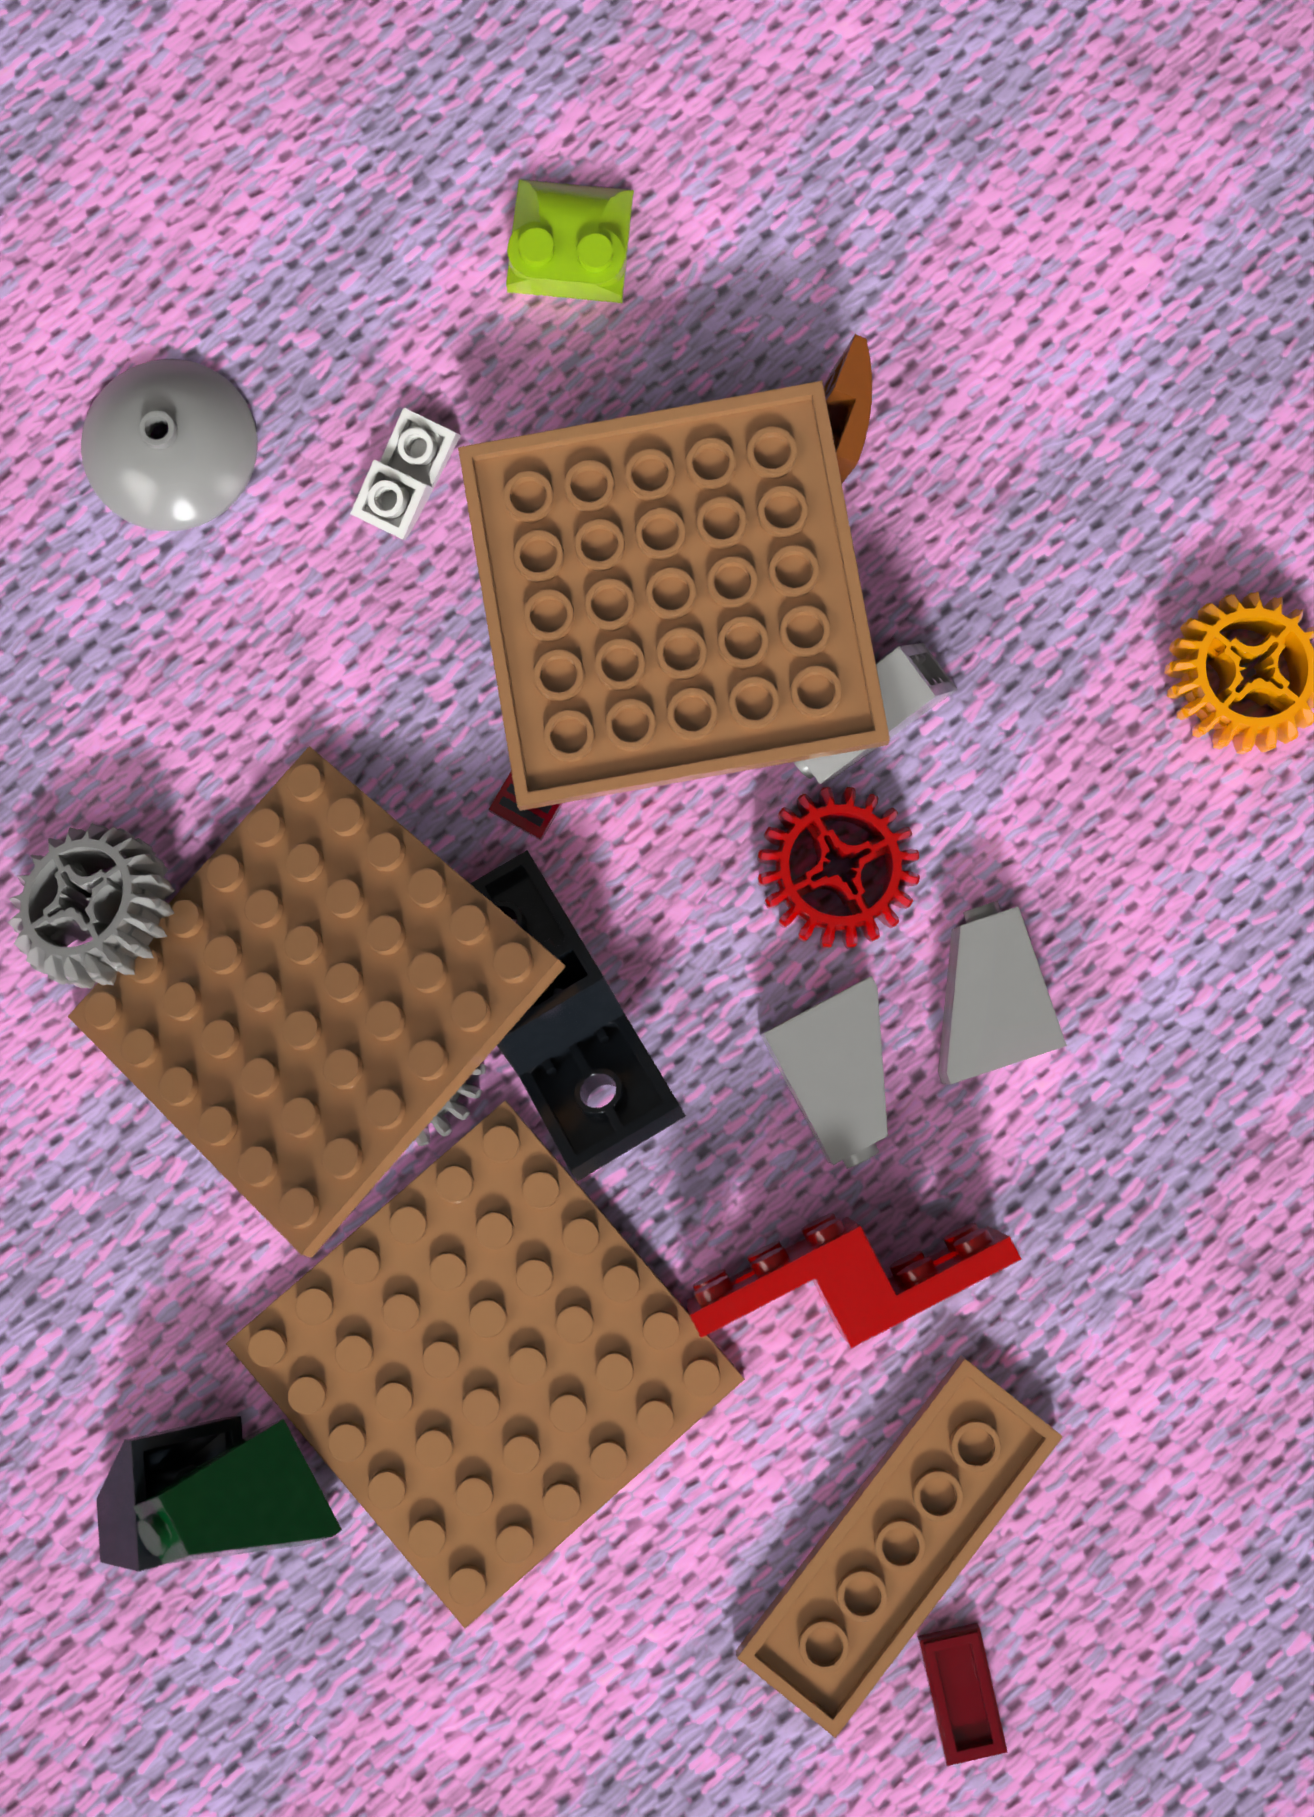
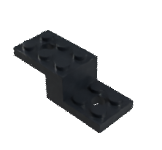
[470,850,686,1181]

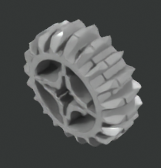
[8,823,175,989]

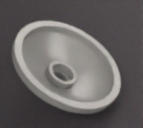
[81,359,258,531]

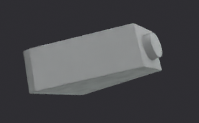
[794,643,958,784]
[938,901,1067,1085]
[760,976,888,1169]

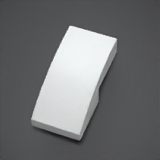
[350,408,461,540]

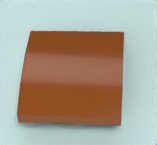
[824,334,872,483]

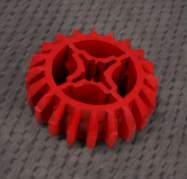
[757,787,920,949]

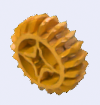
[1164,592,1314,754]

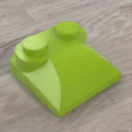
[506,179,634,303]

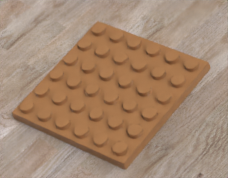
[458,381,890,811]
[68,746,566,1258]
[226,1100,745,1628]

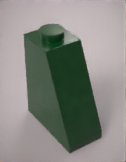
[134,1419,342,1564]

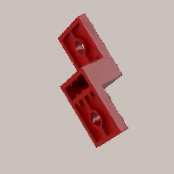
[687,1213,1022,1348]

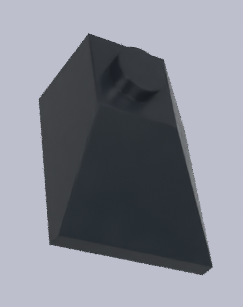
[96,1416,243,1572]

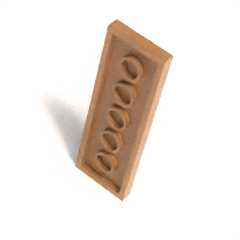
[736,1355,1063,1738]

